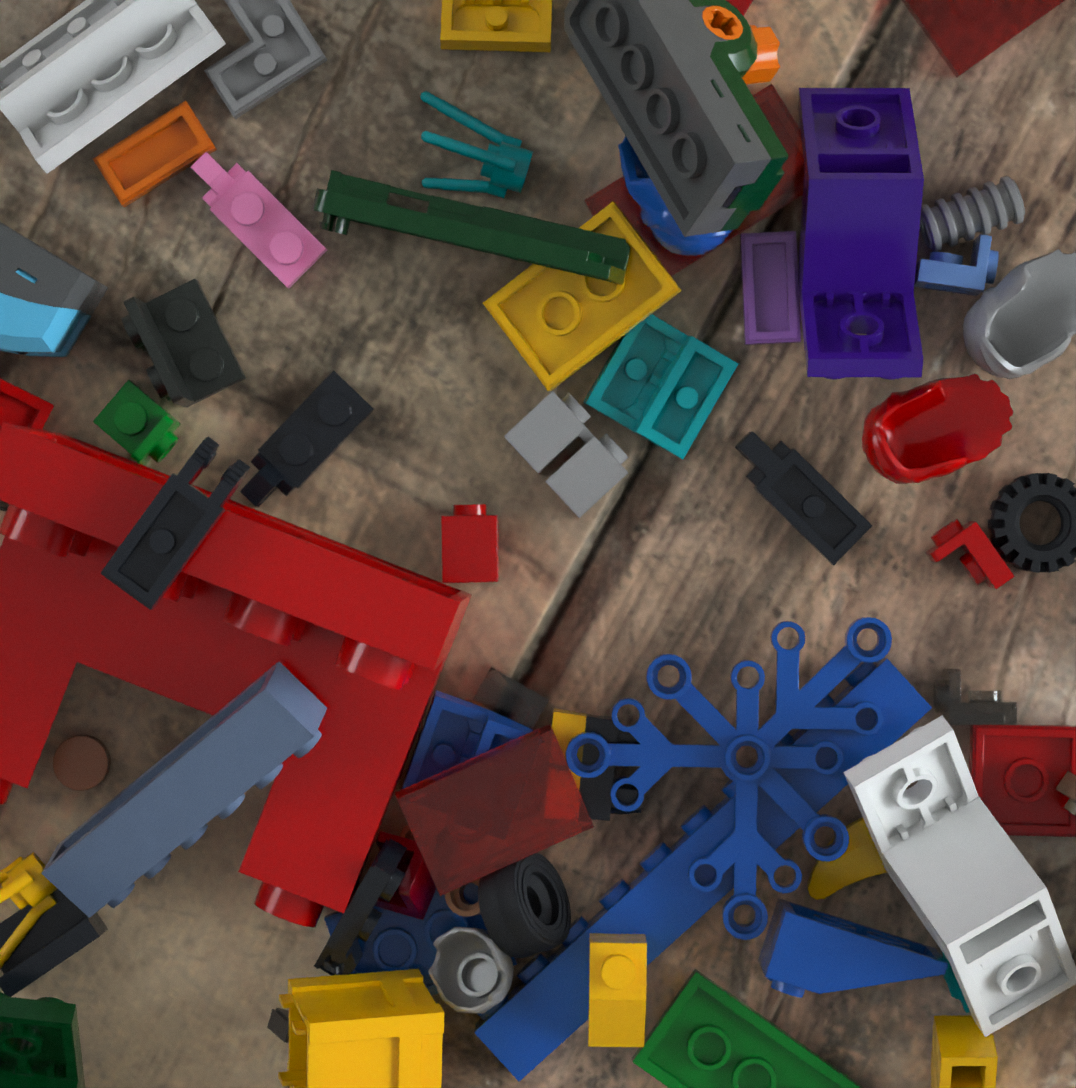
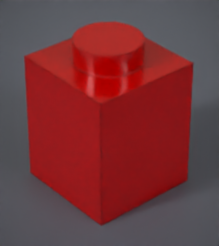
[441,504,499,583]

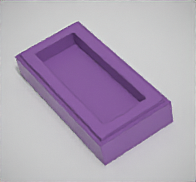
[740,231,801,345]

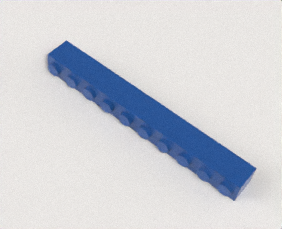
[474,657,932,1082]

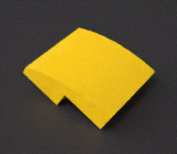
[440,0,552,52]

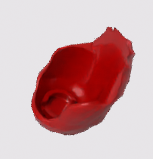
[862,373,1014,484]

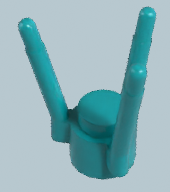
[420,91,533,198]

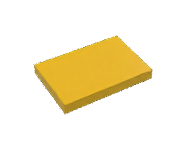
[483,201,682,391]

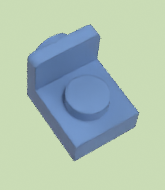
[914,234,999,296]

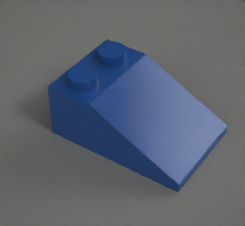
[758,898,948,998]

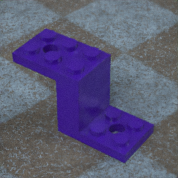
[798,88,924,380]

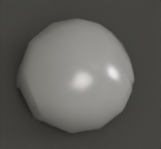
[429,927,514,1014]

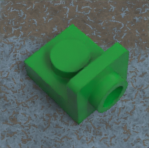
[93,380,181,465]

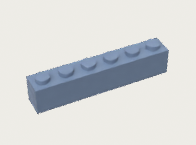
[41,661,327,918]

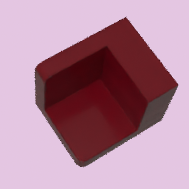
[374,831,443,920]

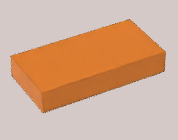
[93,100,217,208]

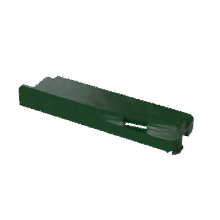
[312,170,630,285]

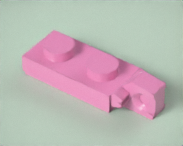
[191,152,327,289]

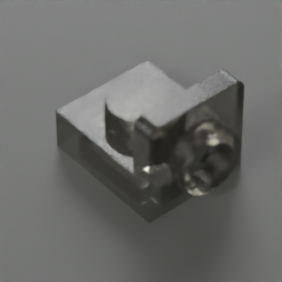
[933,668,1017,725]

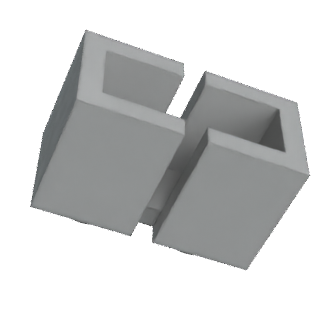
[504,391,629,518]

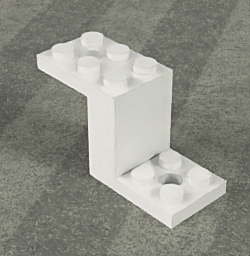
[843,715,1076,1037]

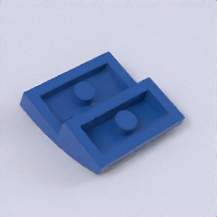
[399,690,541,839]

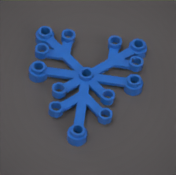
[566,617,892,940]

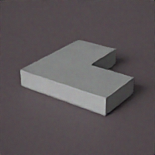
[204,0,328,120]

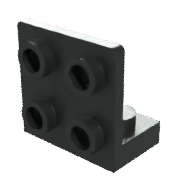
[121,279,246,407]

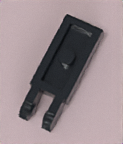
[100,437,250,610]

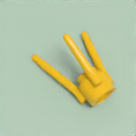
[0,852,57,969]

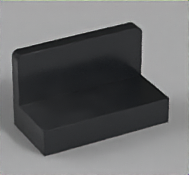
[0,889,108,997]

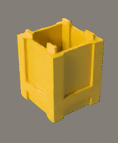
[278,969,444,1088]

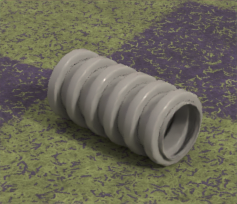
[920,176,1025,252]

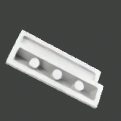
[0,0,226,174]

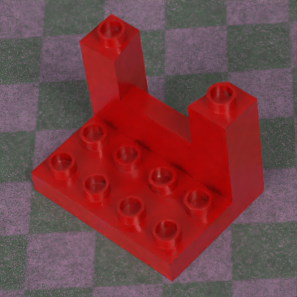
[0,423,472,928]

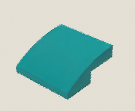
[583,314,738,459]

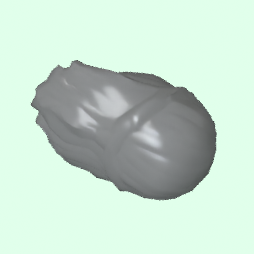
[963,249,1076,379]

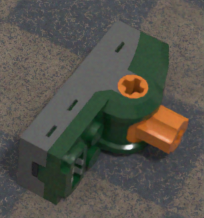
[564,0,789,237]

